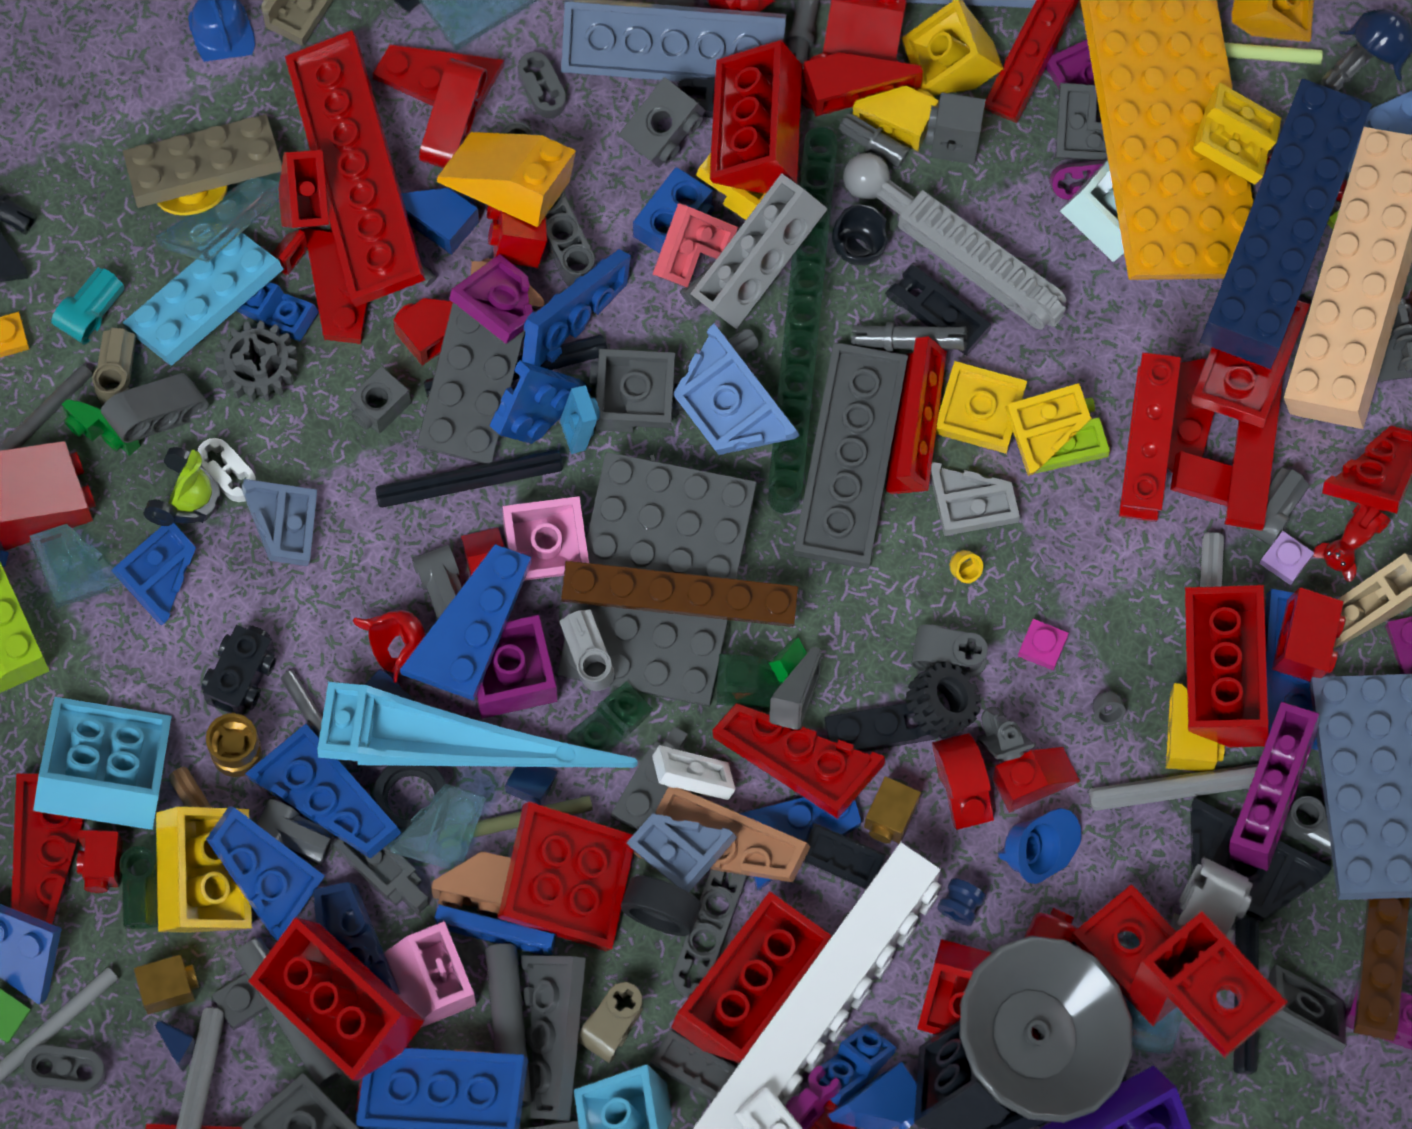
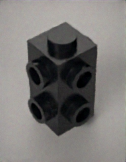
[201,624,278,715]

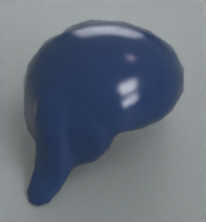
[1339,9,1412,81]

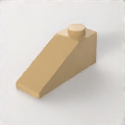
[1334,553,1412,649]

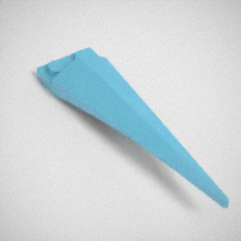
[317,682,638,768]

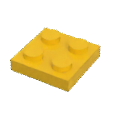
[936,361,1027,454]

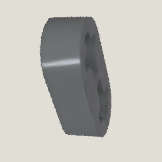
[518,52,566,118]

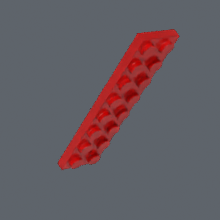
[285,30,426,307]

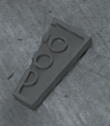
[521,956,586,1121]

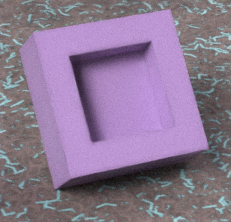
[1259,531,1314,585]

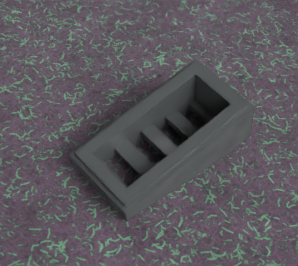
[769,647,822,730]

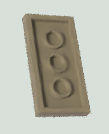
[123,114,282,208]

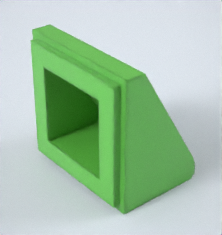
[0,989,31,1044]

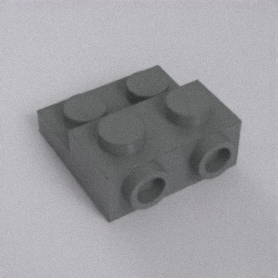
[590,349,675,432]

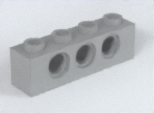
[691,173,827,329]

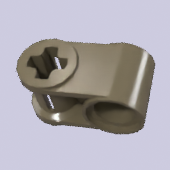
[577,982,642,1063]

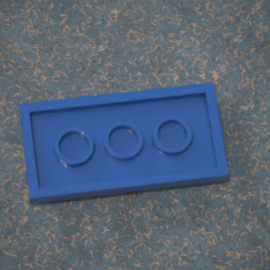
[356,1048,528,1129]

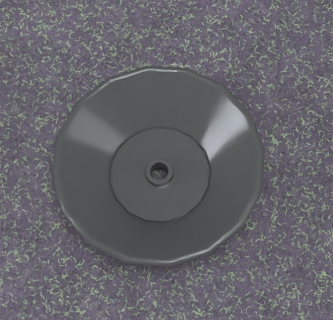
[960,936,1132,1122]

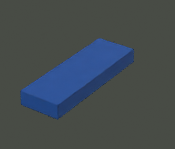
[435,905,556,956]

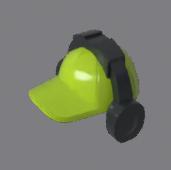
[143,447,220,526]

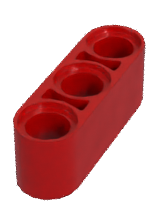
[419,58,487,169]

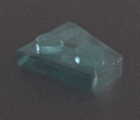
[30,524,123,608]
[386,784,486,870]

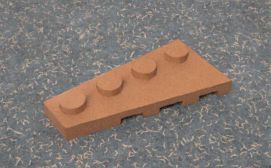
[634,787,810,882]

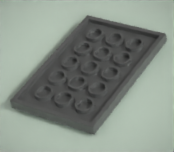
[557,452,756,707]

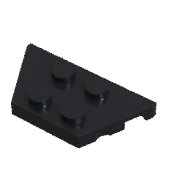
[1190,798,1332,922]

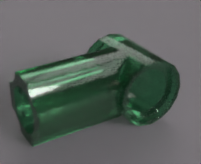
[119,846,158,929]

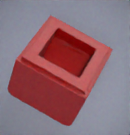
[271,230,308,275]

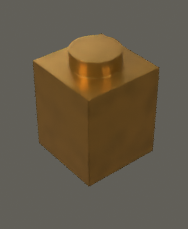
[864,776,921,844]
[134,954,199,1015]

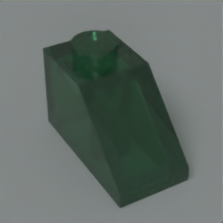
[716,654,782,708]

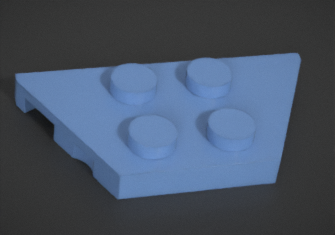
[673,324,799,455]

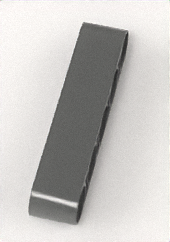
[501,121,595,286]

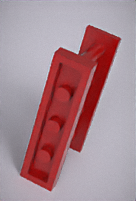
[1119,352,1181,522]

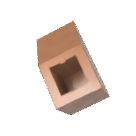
[431,851,511,918]

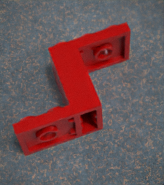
[1071,884,1287,1058]

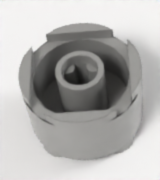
[1170,857,1253,941]

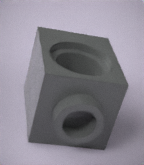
[350,366,411,434]

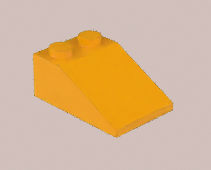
[437,132,576,227]

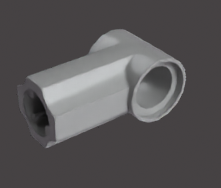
[559,609,615,691]

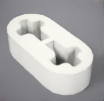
[198,438,256,502]

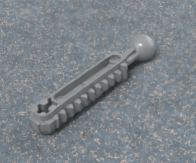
[843,153,1066,330]

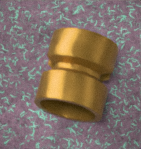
[206,713,262,777]

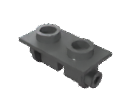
[977,707,1035,760]

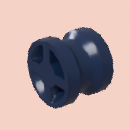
[937,878,986,926]

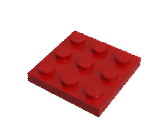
[498,802,633,951]

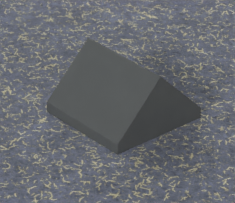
[1262,964,1347,1057]

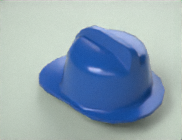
[188,0,255,62]
[998,808,1081,884]

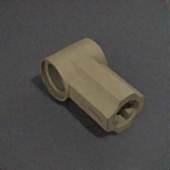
[92,328,137,406]

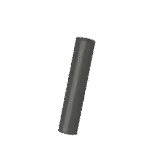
[234,938,345,1088]
[485,944,532,1107]

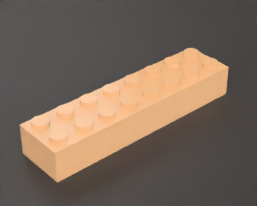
[1284,127,1412,429]

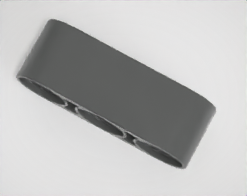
[101,373,209,443]

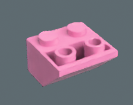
[384,921,476,1028]

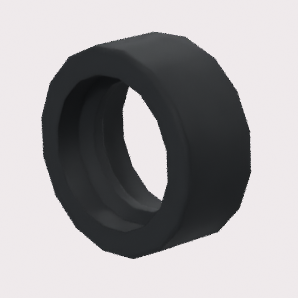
[373,765,449,837]
[621,876,701,936]

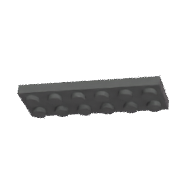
[793,342,908,569]

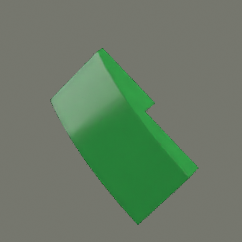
[61,399,141,456]

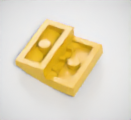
[1193,83,1281,185]

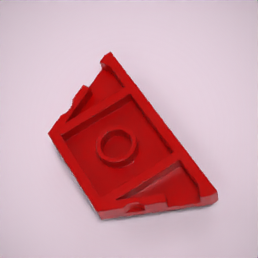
[1128,358,1214,474]

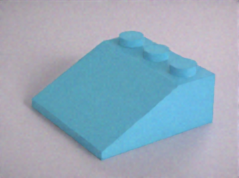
[33,697,172,830]

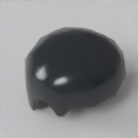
[832,204,889,266]

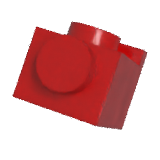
[77,830,123,893]

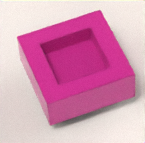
[1018,619,1069,671]

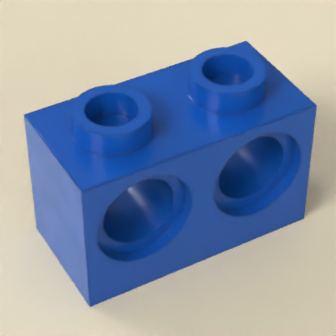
[633,167,714,254]

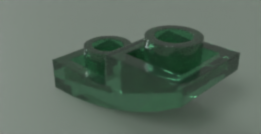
[567,681,653,752]

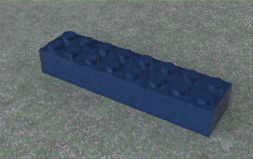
[1199,78,1372,369]

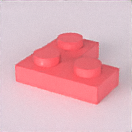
[653,203,738,288]

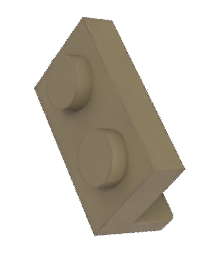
[261,0,333,46]

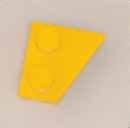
[1005,383,1091,476]

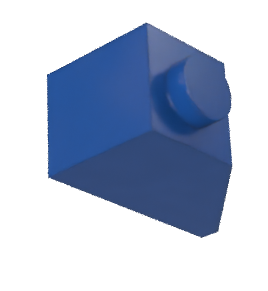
[401,188,479,255]
[828,1062,917,1129]

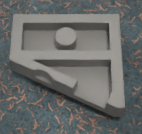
[930,462,1020,536]

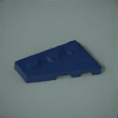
[313,882,401,995]

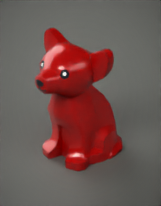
[1313,503,1391,582]

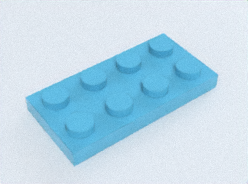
[123,227,284,366]

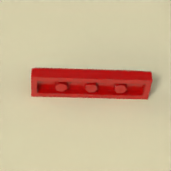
[886,336,947,494]

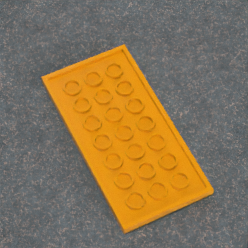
[1080,0,1253,280]

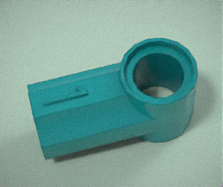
[51,267,125,345]

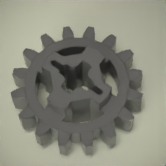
[215,321,298,403]

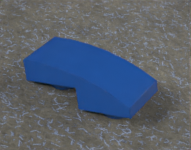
[236,282,319,342]
[819,1024,897,1107]

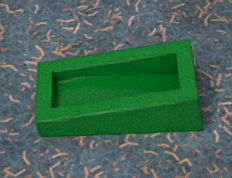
[769,637,807,683]

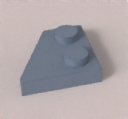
[241,479,317,566]
[627,813,737,892]

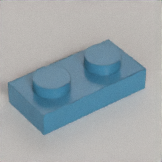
[560,385,600,454]

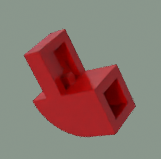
[932,733,994,830]

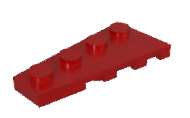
[712,703,885,819]

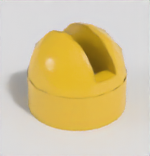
[949,550,983,583]

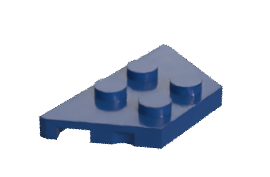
[489,360,592,444]

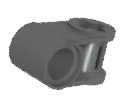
[911,624,988,677]

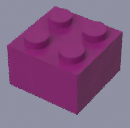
[476,615,558,719]

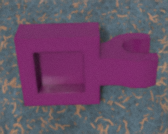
[785,1065,842,1129]

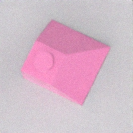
[503,496,589,581]

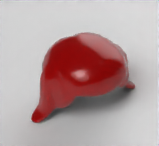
[353,610,426,683]

